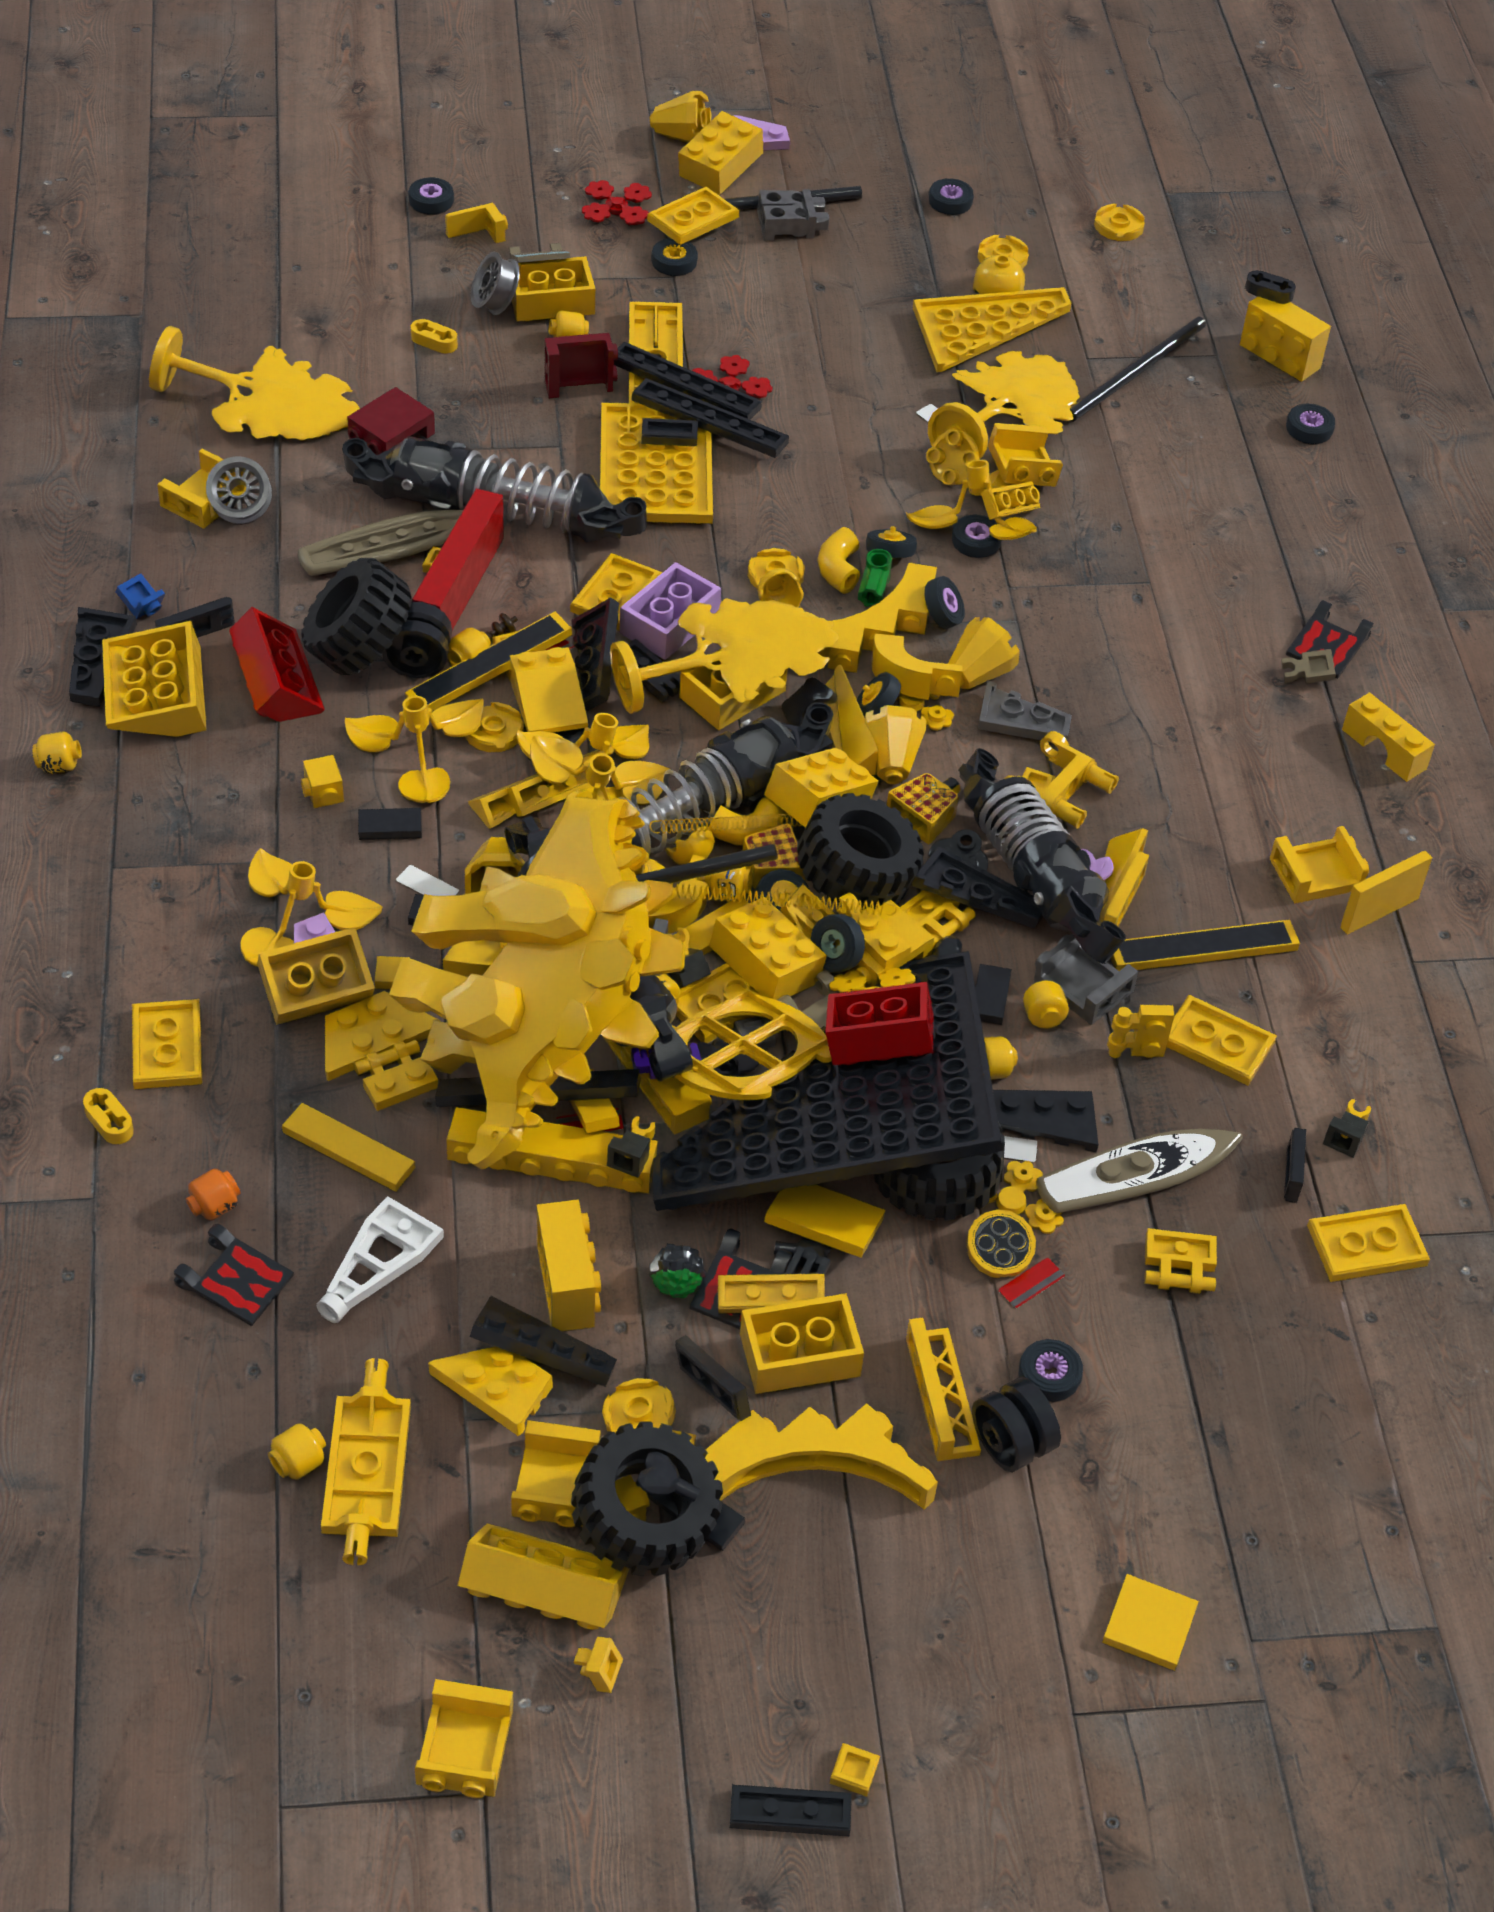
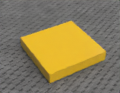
[1102,1574,1199,1671]

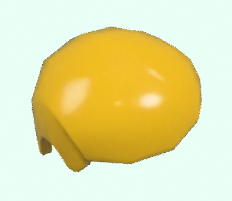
[757,568,804,608]
[665,826,715,865]

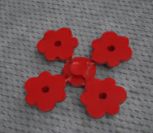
[582,180,652,225]
[692,355,773,398]

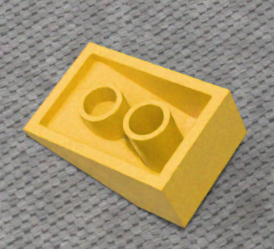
[510,647,588,733]

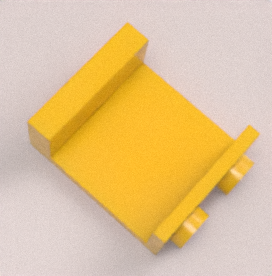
[157,448,246,529]
[511,1420,601,1527]

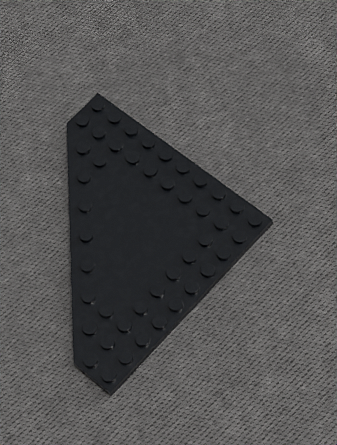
[653,951,1003,1211]

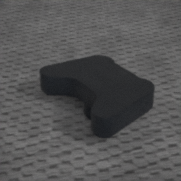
[782,677,837,726]

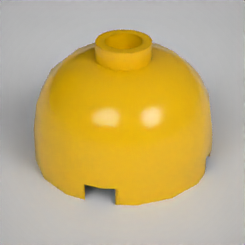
[973,254,1025,294]

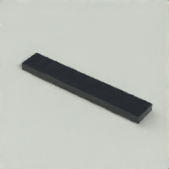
[614,342,762,420]
[632,378,789,458]
[435,1069,641,1107]

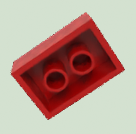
[825,982,934,1065]

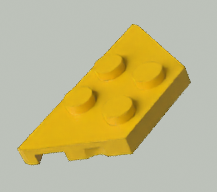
[325,991,440,1081]
[428,1346,553,1436]

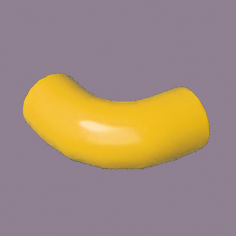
[817,527,860,594]
[709,797,787,845]

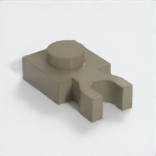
[1281,649,1336,684]

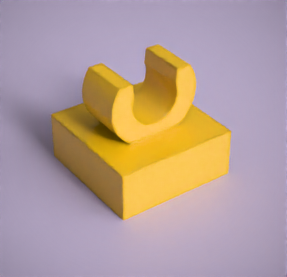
[574,1637,623,1693]

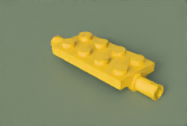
[321,1358,411,1565]

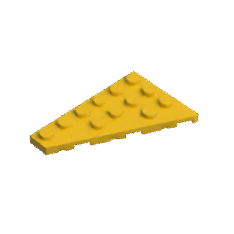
[913,287,1071,372]

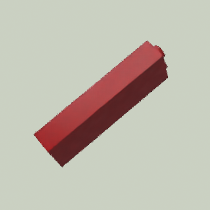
[412,488,504,630]

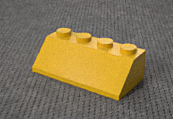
[458,1523,629,1630]

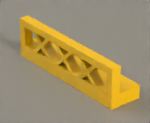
[906,1317,981,1461]

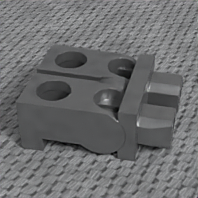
[757,189,829,241]

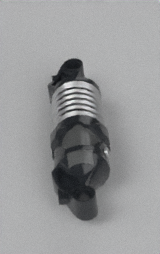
[958,748,1126,964]

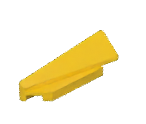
[824,665,878,775]
[468,746,614,829]
[1099,828,1149,927]

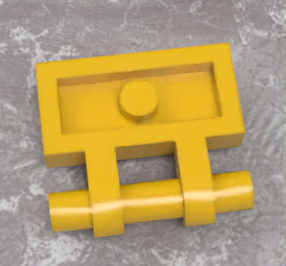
[900,890,976,948]
[1107,1005,1174,1058]
[353,1040,439,1111]
[1144,1228,1217,1294]

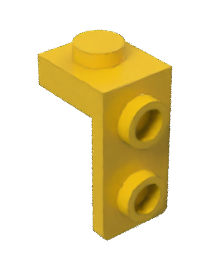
[445,203,508,243]

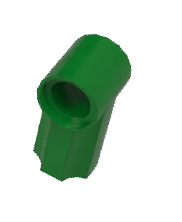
[858,549,892,607]

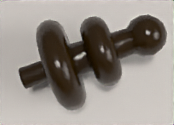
[485,613,518,641]

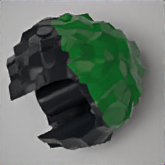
[649,1243,706,1299]

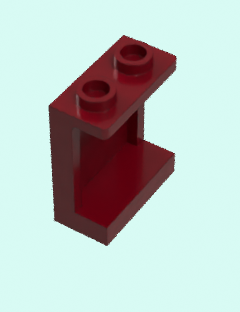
[544,333,618,399]
[347,387,435,455]

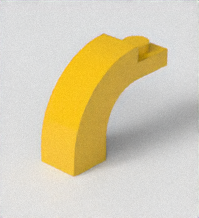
[871,634,962,700]
[648,855,708,934]

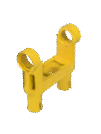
[1004,731,1119,829]

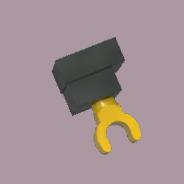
[666,927,711,986]
[1323,1099,1371,1158]
[607,1116,655,1178]

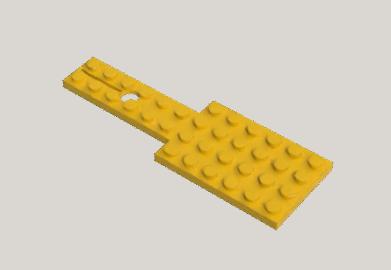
[600,301,713,524]

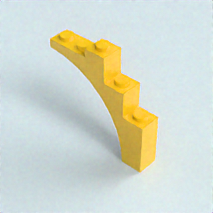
[818,563,937,673]
[705,1403,938,1510]

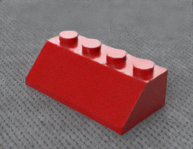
[229,607,325,722]

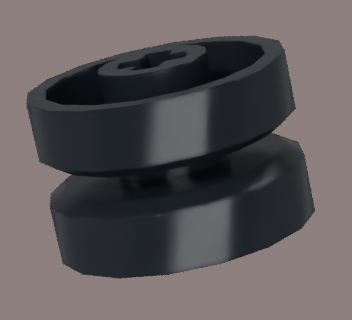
[382,602,452,678]
[972,1377,1061,1473]

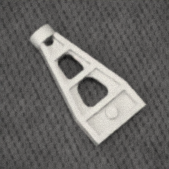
[316,1196,444,1323]

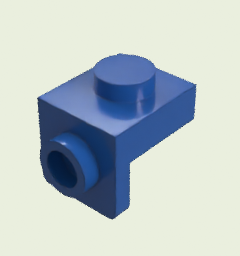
[115,573,165,619]

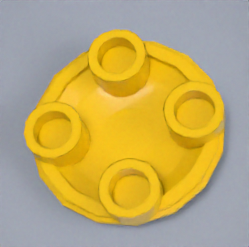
[926,429,979,485]

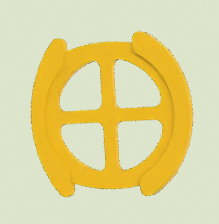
[672,989,832,1100]

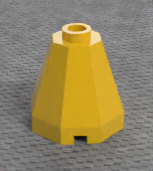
[650,91,712,143]
[948,617,1020,689]
[865,705,926,784]
[465,837,525,894]

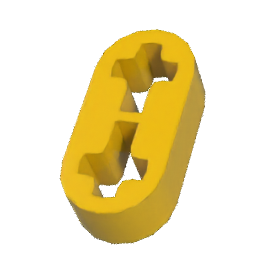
[410,319,458,354]
[83,1088,134,1144]

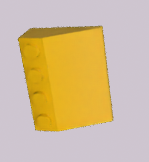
[102,621,206,737]

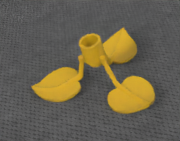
[906,460,1037,540]
[345,696,484,803]
[516,713,649,801]
[530,734,669,805]
[240,848,383,967]

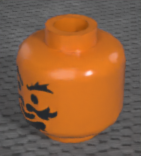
[185,1168,241,1221]

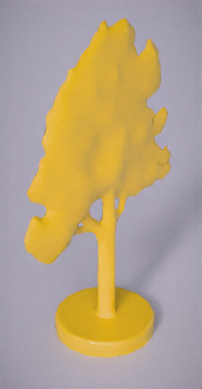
[149,326,360,441]
[928,351,1080,460]
[610,598,839,714]

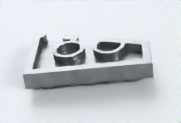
[978,680,1072,740]

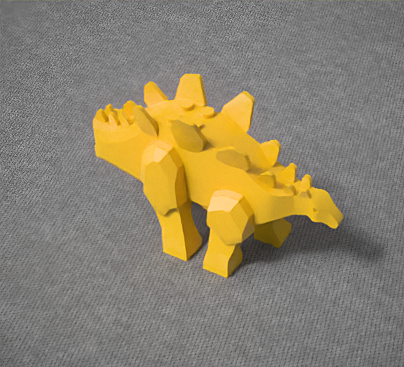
[389,789,686,1169]

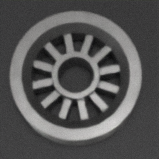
[471,251,519,315]
[206,456,272,524]

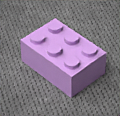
[620,562,721,660]

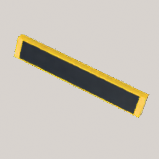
[405,611,572,711]
[1111,920,1300,971]

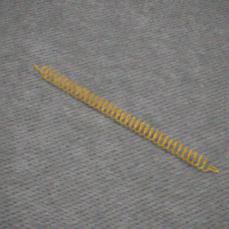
[649,813,802,834]
[671,883,897,916]

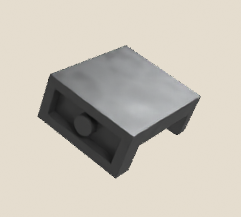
[1034,934,1138,1025]

